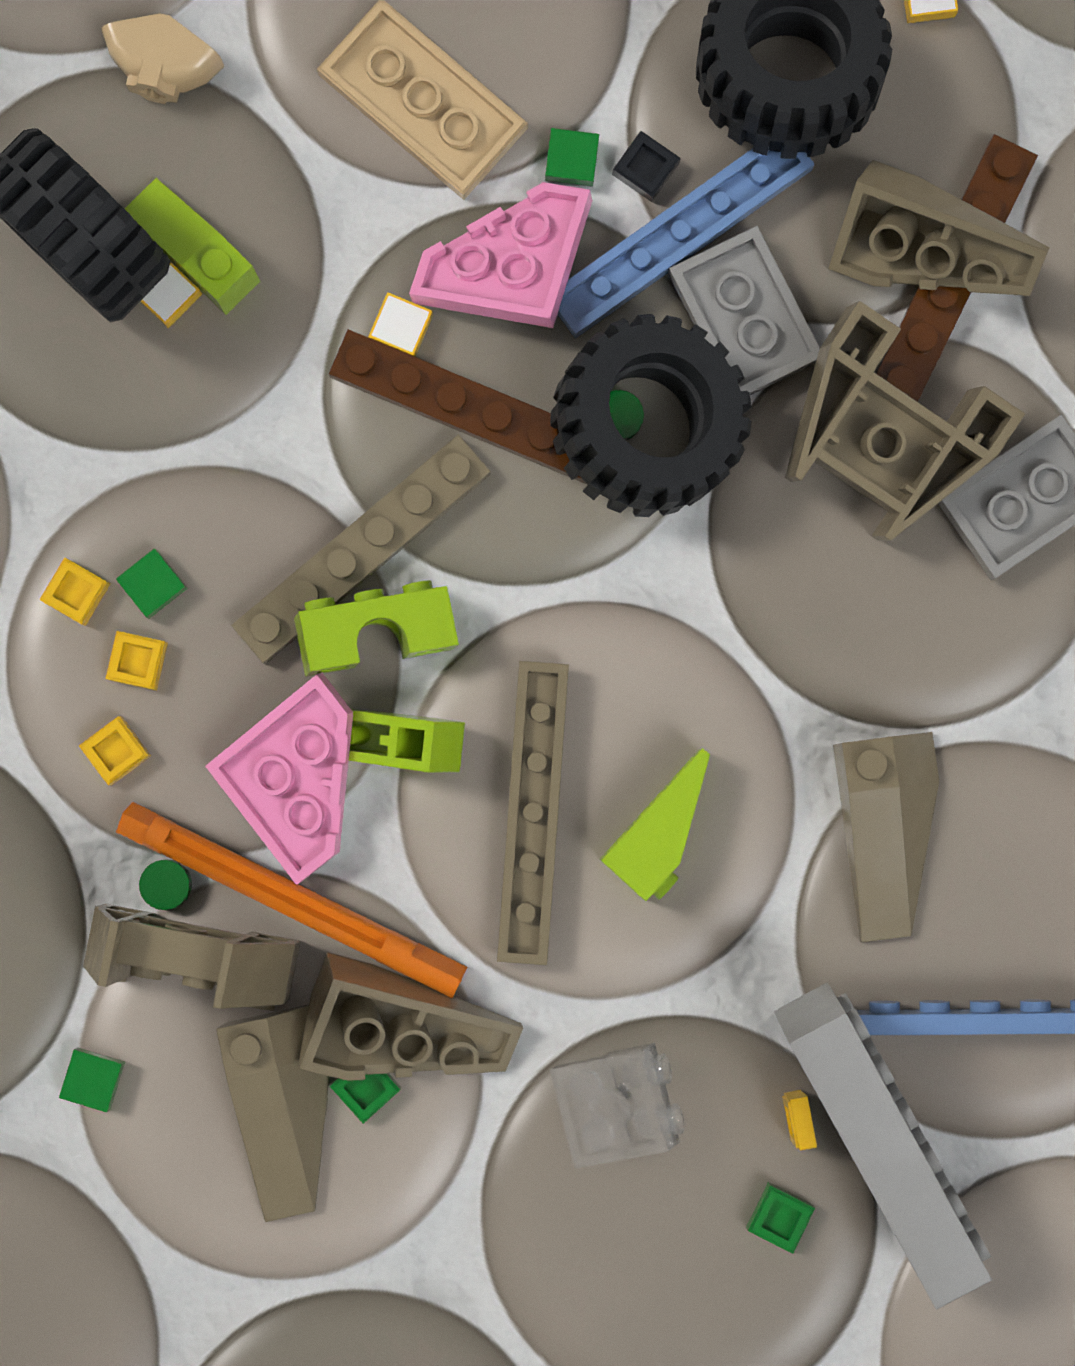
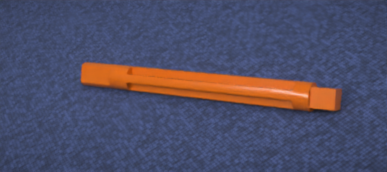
[116,802,467,998]

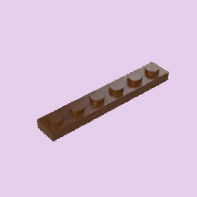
[876,134,1038,402]
[329,329,586,484]

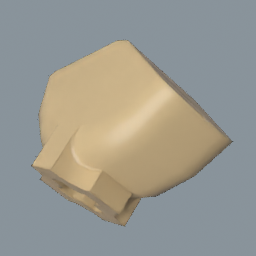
[102,13,224,104]

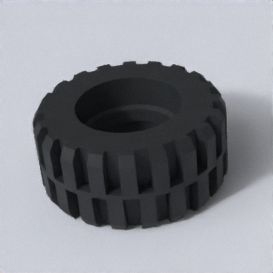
[696,0,893,159]
[0,128,170,323]
[550,314,752,517]

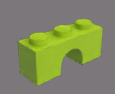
[294,580,459,677]

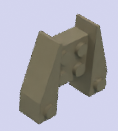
[785,301,1025,541]
[83,904,301,1011]

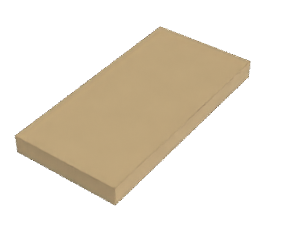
[317,0,528,200]

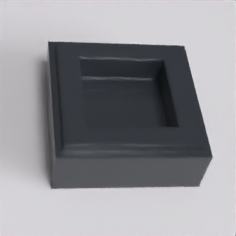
[612,131,681,202]

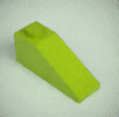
[124,178,260,315]
[349,709,465,773]
[599,748,710,901]

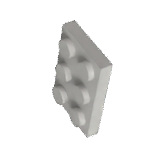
[668,226,820,395]
[938,414,1075,580]

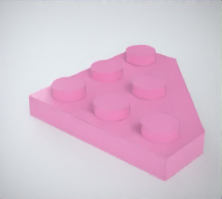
[409,182,593,328]
[205,673,353,885]

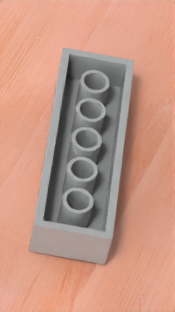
[774,982,992,1310]

